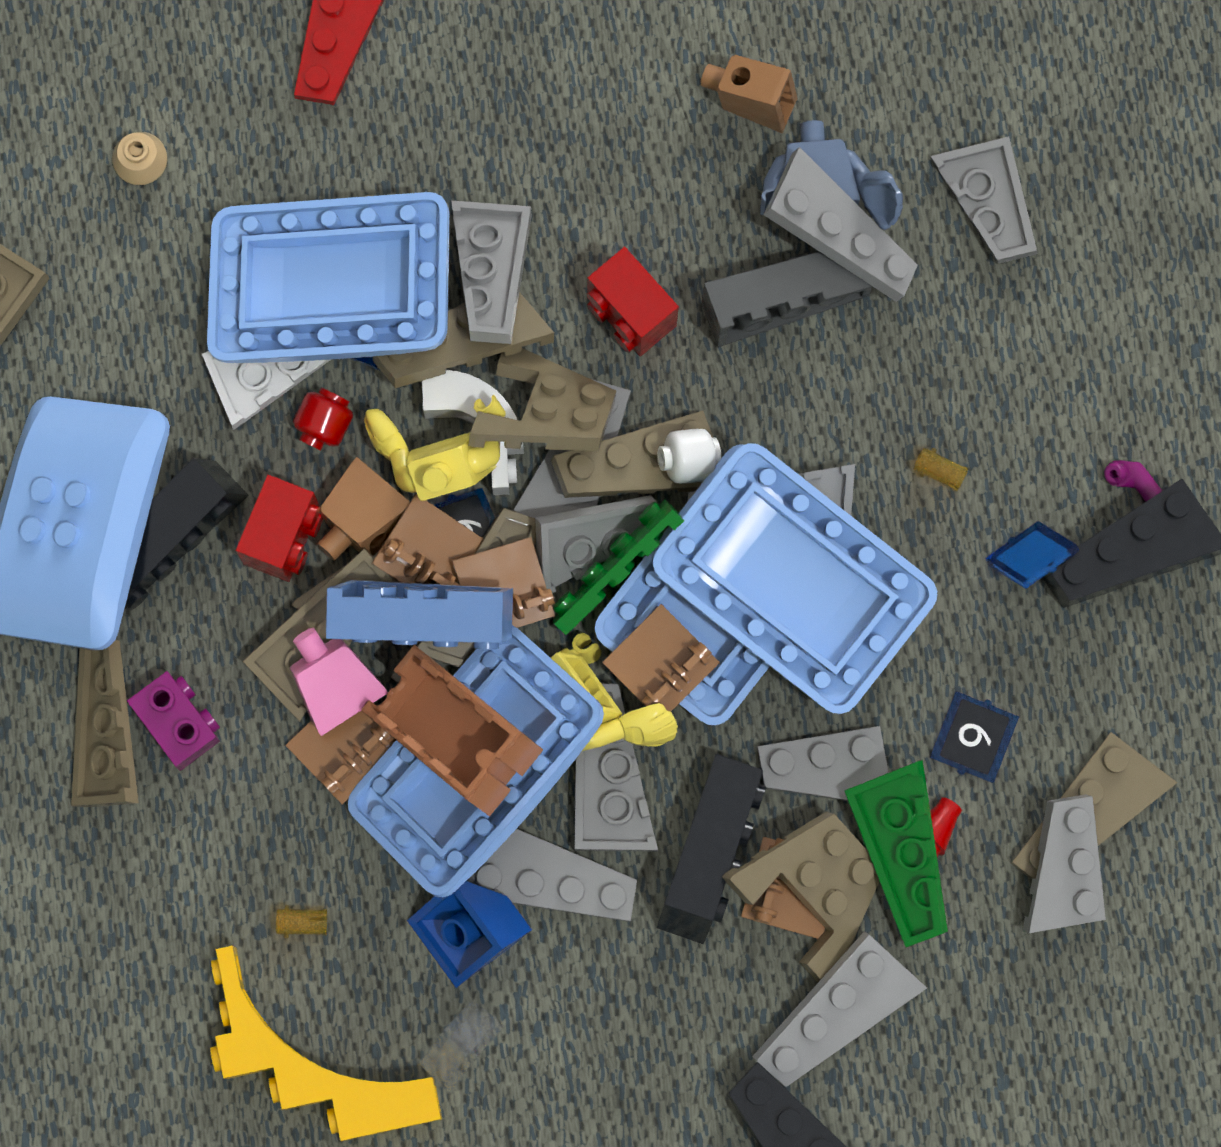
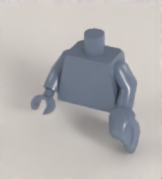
[760,120,903,230]

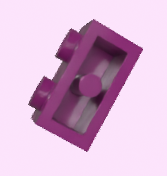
[127,671,220,771]

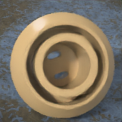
[112,132,167,185]

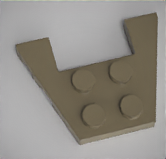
[468,348,616,451]
[722,812,879,982]

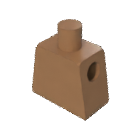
[701,55,798,133]
[317,457,410,561]

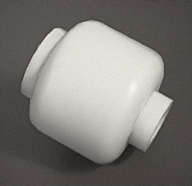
[657,429,721,484]

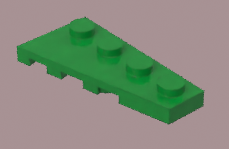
[844,760,948,947]

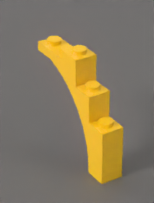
[210,946,442,1141]

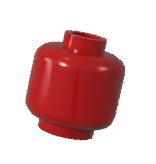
[293,387,353,451]

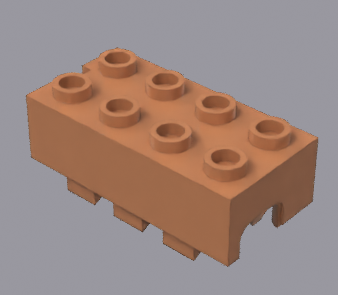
[361,645,543,816]

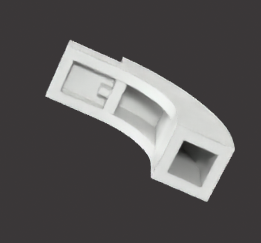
[422,370,524,495]

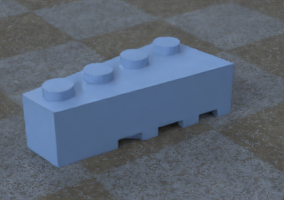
[326,580,513,650]

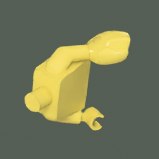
[364,395,506,501]
[550,633,678,751]

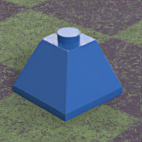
[407,881,532,988]

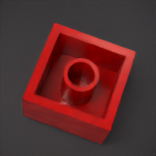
[587,246,679,357]
[235,474,323,582]

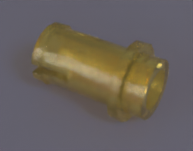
[913,447,968,491]
[276,905,327,939]

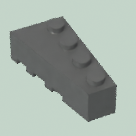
[701,252,872,348]

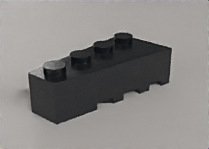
[124,458,249,610]
[1041,479,1221,608]
[727,1062,847,1147]

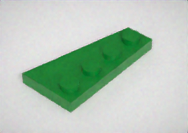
[552,499,684,635]

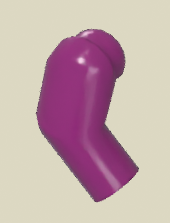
[1104,460,1163,502]

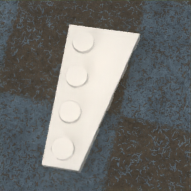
[202,351,332,430]

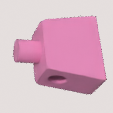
[290,628,388,736]

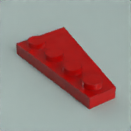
[294,0,384,105]

